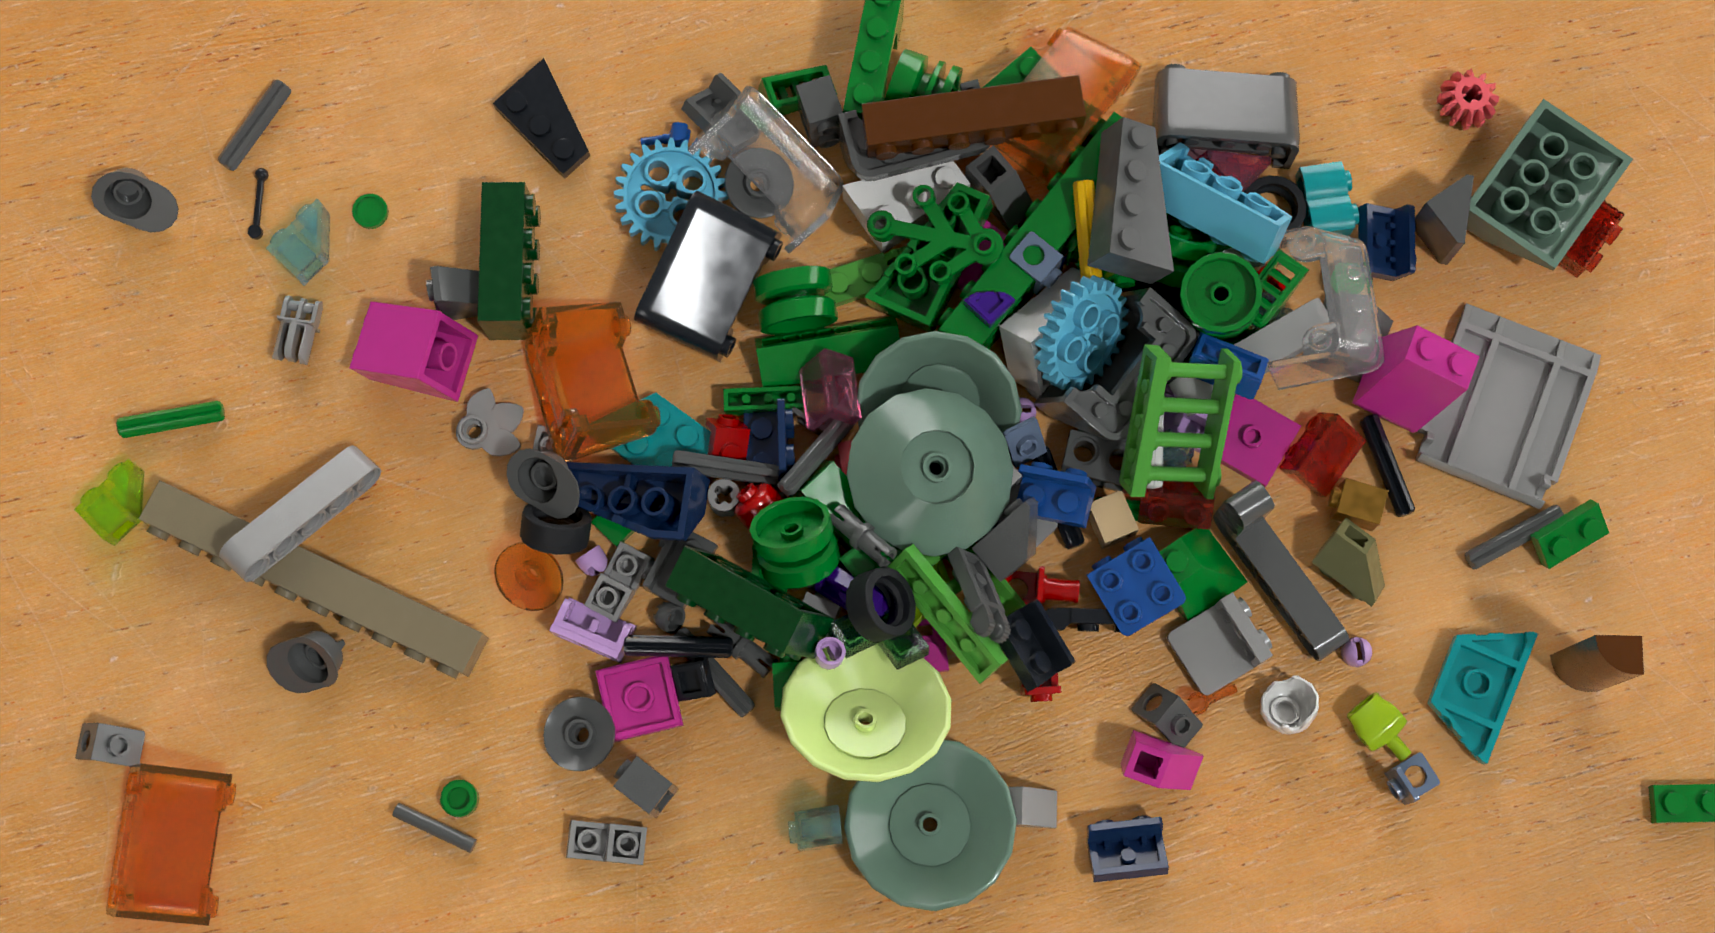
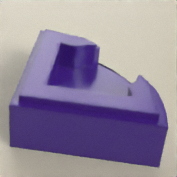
[963,291,1015,328]

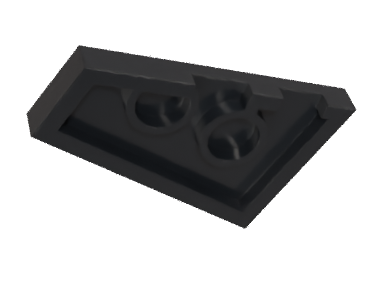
[493,58,590,178]

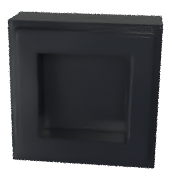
[670,658,716,702]

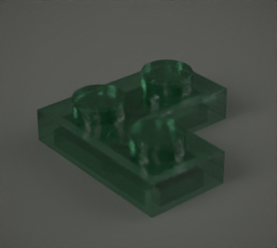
[828,611,930,670]

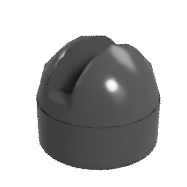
[653,602,685,634]

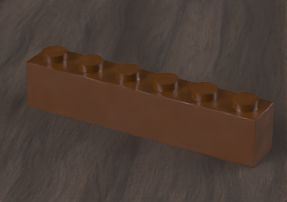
[862,75,1086,160]

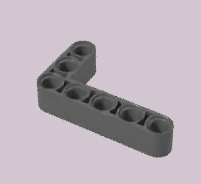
[1213,480,1349,661]

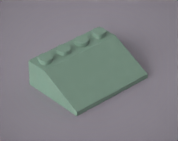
[1467,99,1633,271]

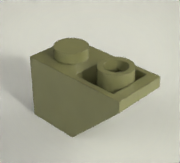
[1312,518,1385,607]

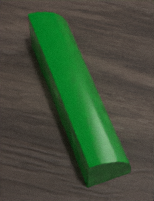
[755,316,900,387]

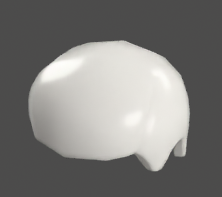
[1260,675,1319,735]

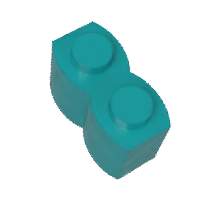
[1295,161,1359,241]

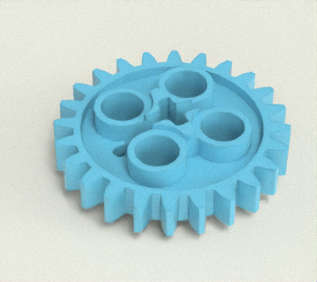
[614,138,728,251]
[1035,275,1129,390]

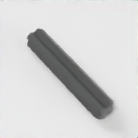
[218,79,291,171]
[777,410,856,497]
[672,450,780,486]
[1465,505,1564,569]
[673,627,755,717]

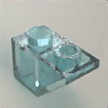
[266,199,330,286]

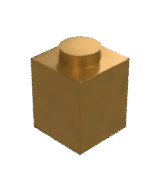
[1327,478,1389,531]

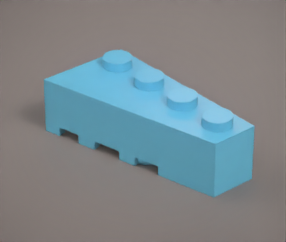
[1159,142,1292,264]

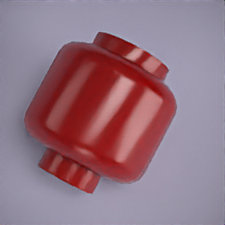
[734,483,783,532]

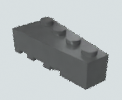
[1088,117,1174,284]

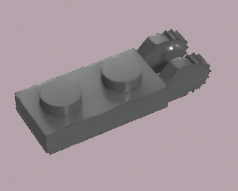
[948,547,1011,644]

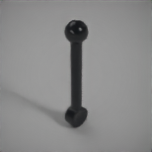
[248,168,269,240]

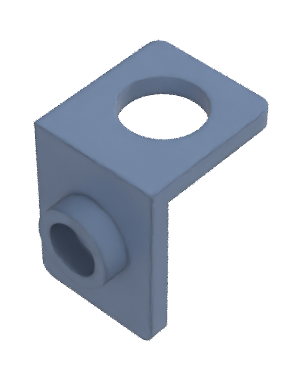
[1009,232,1063,295]
[1003,416,1047,468]
[1384,752,1440,805]

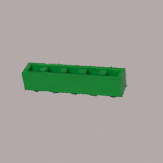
[723,384,836,415]

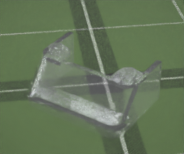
[688,86,844,253]
[1261,226,1385,390]

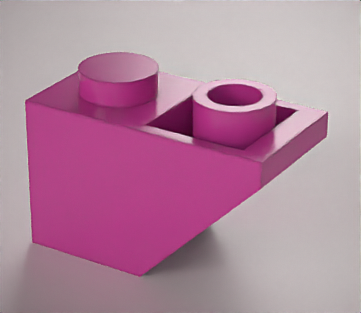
[1120,730,1204,790]

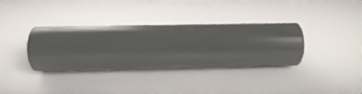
[392,803,477,853]

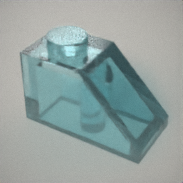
[788,805,843,852]

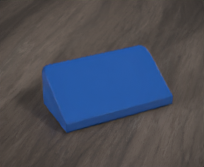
[1188,332,1269,399]

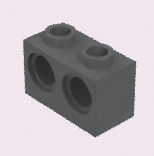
[796,75,843,149]
[1060,429,1128,494]
[613,756,678,818]

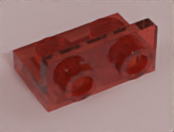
[1279,412,1366,497]
[1138,481,1215,529]

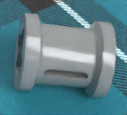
[707,479,739,517]

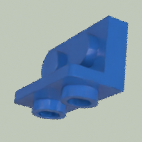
[1017,462,1096,528]

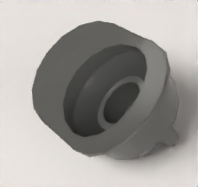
[91,168,179,232]
[507,448,580,519]
[267,631,345,693]

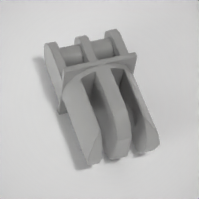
[272,295,323,365]

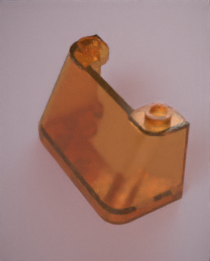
[994,26,1142,186]
[525,302,660,461]
[106,763,236,926]

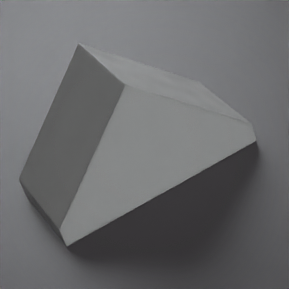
[1009,786,1057,829]

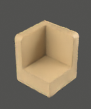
[1089,491,1139,549]

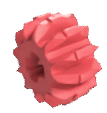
[1436,68,1499,131]

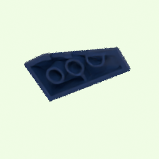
[566,462,710,541]

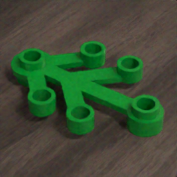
[867,185,1004,285]

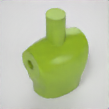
[1347,692,1411,761]

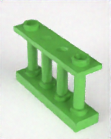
[1119,344,1243,499]
[888,543,1026,684]

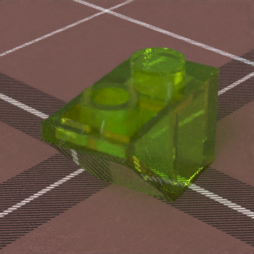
[74,459,144,546]

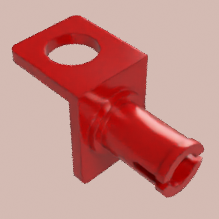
[1006,566,1080,604]

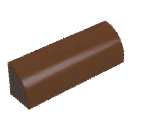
[1550,635,1644,692]

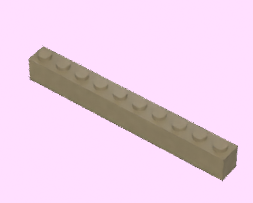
[139,480,489,679]

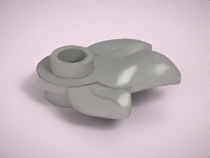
[456,388,524,456]

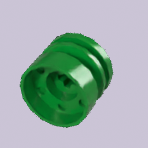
[884,49,963,101]

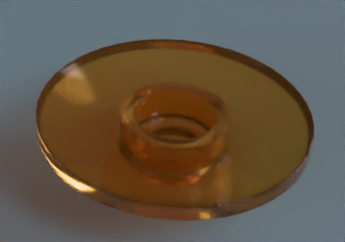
[494,542,564,611]

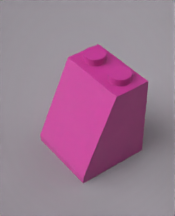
[349,301,479,402]
[1352,325,1480,433]

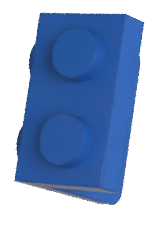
[1087,537,1186,636]

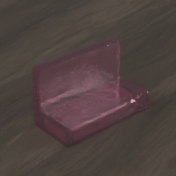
[799,348,862,430]

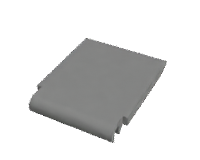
[1416,303,1601,509]

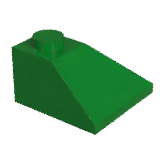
[1159,523,1248,622]

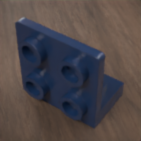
[744,398,795,486]

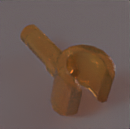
[1187,684,1238,715]

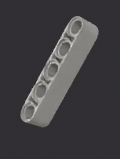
[1168,298,1338,417]
[219,445,381,582]

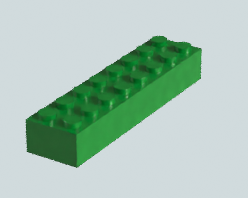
[937,112,1123,350]

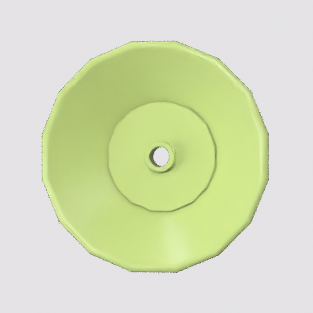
[780,637,952,782]

